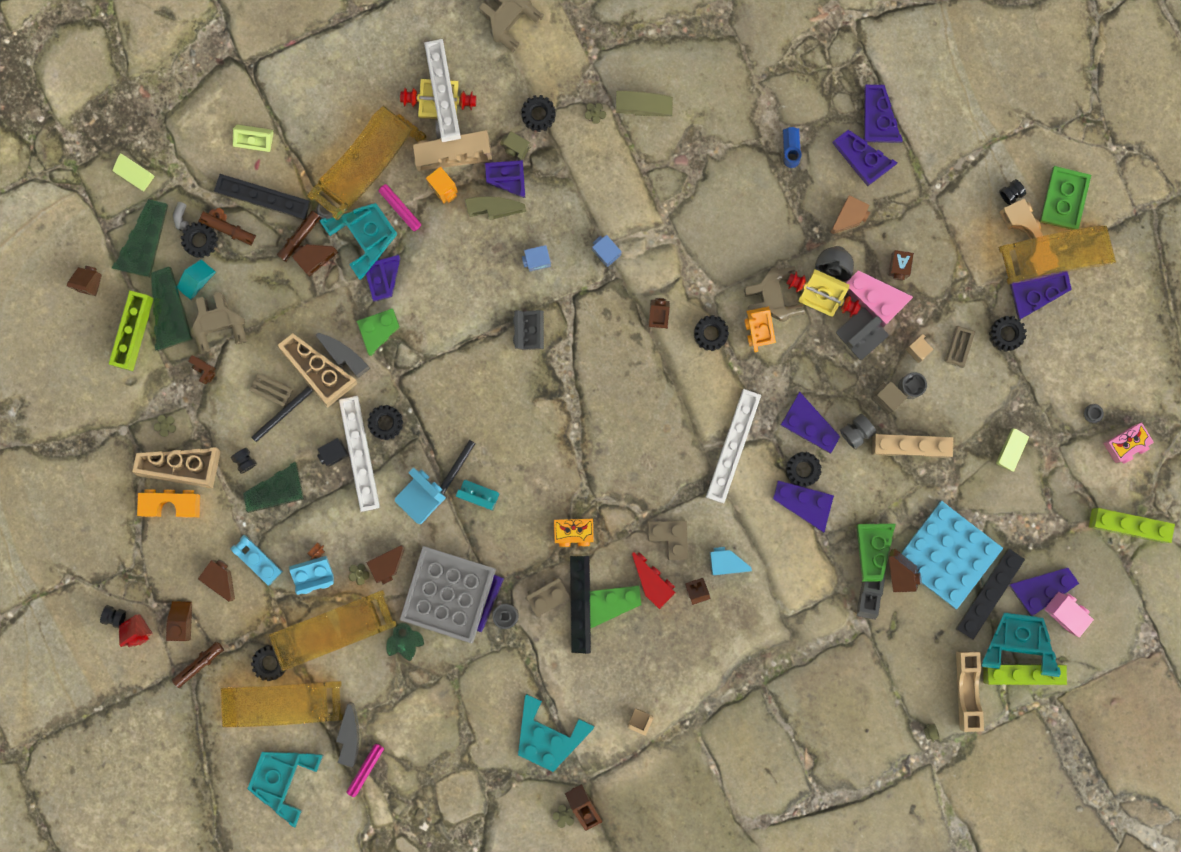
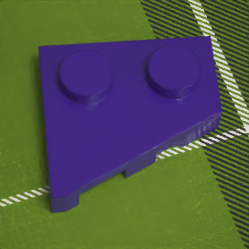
[485,160,526,198]
[366,255,400,302]

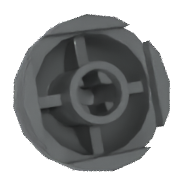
[815,246,854,281]

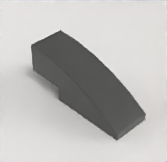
[316,333,371,378]
[856,564,887,620]
[336,702,360,767]

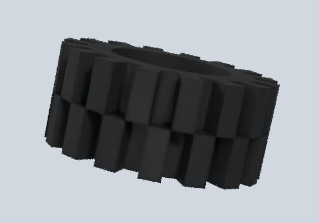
[521,95,556,132]
[181,222,218,258]
[694,315,729,351]
[989,316,1027,352]
[367,405,404,440]
[786,452,822,487]
[251,645,288,681]

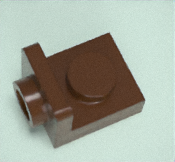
[649,298,670,329]
[188,355,216,384]
[685,578,711,605]

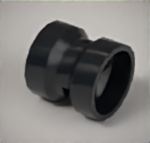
[999,179,1027,205]
[230,448,257,474]
[100,605,126,629]

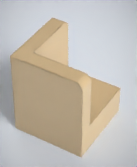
[906,334,934,363]
[627,708,653,736]

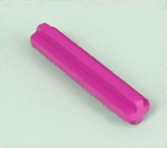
[378,184,421,231]
[346,744,384,797]

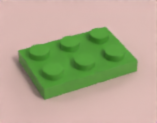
[1040,166,1091,231]

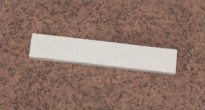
[424,39,461,142]
[706,389,761,504]
[339,396,380,512]

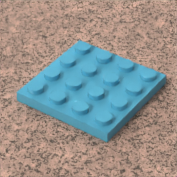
[901,501,1003,609]

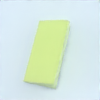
[233,125,273,152]
[112,153,155,192]
[996,428,1029,472]

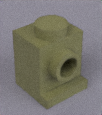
[500,131,531,161]

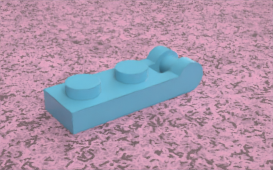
[230,535,283,586]

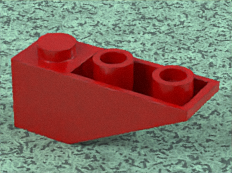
[632,552,676,609]
[119,614,153,648]

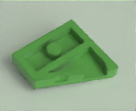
[357,308,400,356]

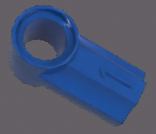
[783,127,802,168]

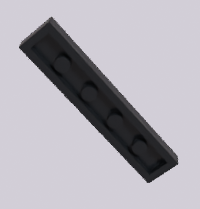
[214,174,311,220]
[956,549,1025,640]
[570,556,591,654]

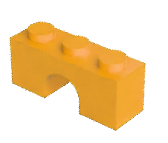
[137,489,200,518]

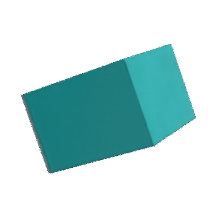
[176,259,216,300]

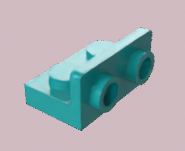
[456,480,500,511]

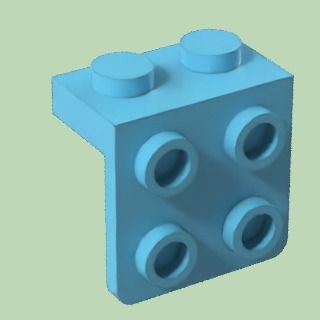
[395,467,446,524]

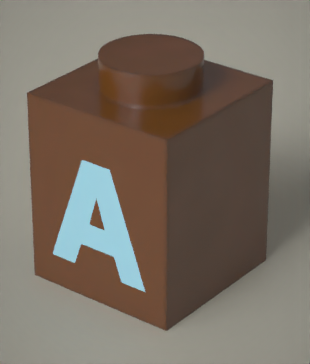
[888,250,914,281]

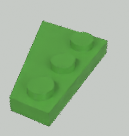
[856,524,896,582]
[590,586,642,628]

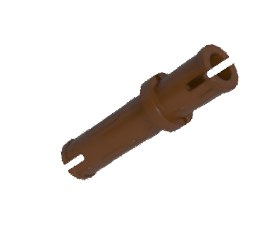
[198,211,256,246]
[277,211,321,262]
[172,641,224,688]

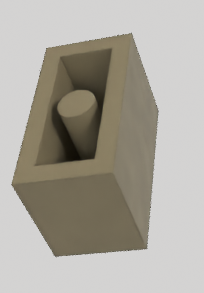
[871,381,908,415]

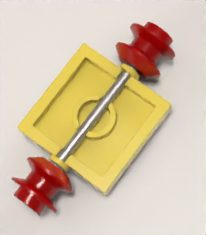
[400,79,477,119]
[786,269,861,317]

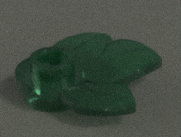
[386,623,424,661]

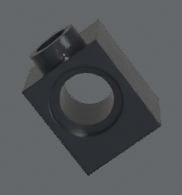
[317,438,349,467]

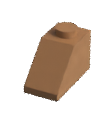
[830,195,870,234]

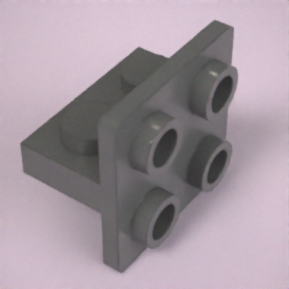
[836,308,889,360]

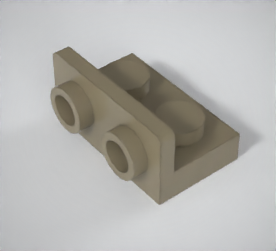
[525,577,571,617]

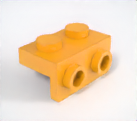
[744,306,776,352]

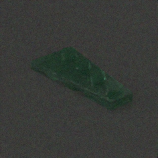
[112,199,168,278]
[151,267,193,351]

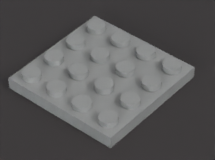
[400,546,496,643]

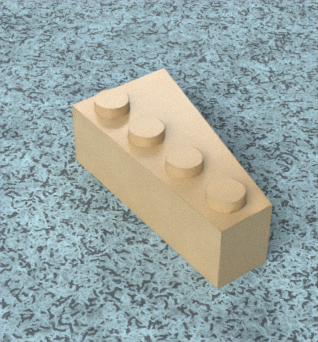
[413,130,492,171]
[277,333,357,408]
[132,447,221,489]

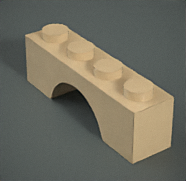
[1000,198,1059,278]
[872,434,953,458]
[956,651,984,732]

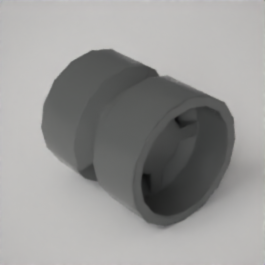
[898,372,927,399]
[840,414,877,450]
[492,603,519,629]

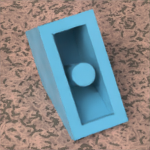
[709,547,752,575]

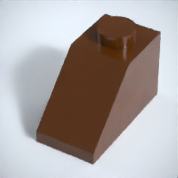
[292,244,339,277]
[67,266,102,296]
[366,545,405,585]
[889,549,922,592]
[198,559,235,602]
[166,601,192,641]
[565,784,602,831]

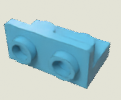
[289,556,334,595]

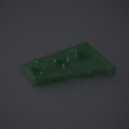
[243,461,304,513]

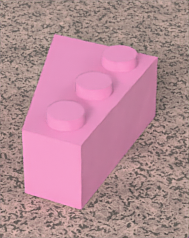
[847,271,913,327]

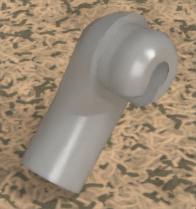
[173,202,189,231]

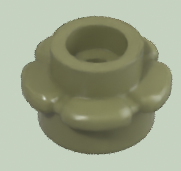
[924,723,940,743]

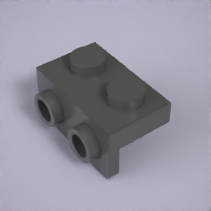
[513,310,544,350]

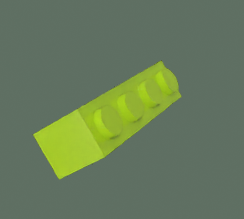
[109,290,154,372]
[1089,508,1175,543]
[983,664,1067,685]

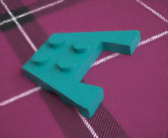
[320,203,397,280]
[981,613,1061,677]
[518,694,595,772]
[247,751,324,828]

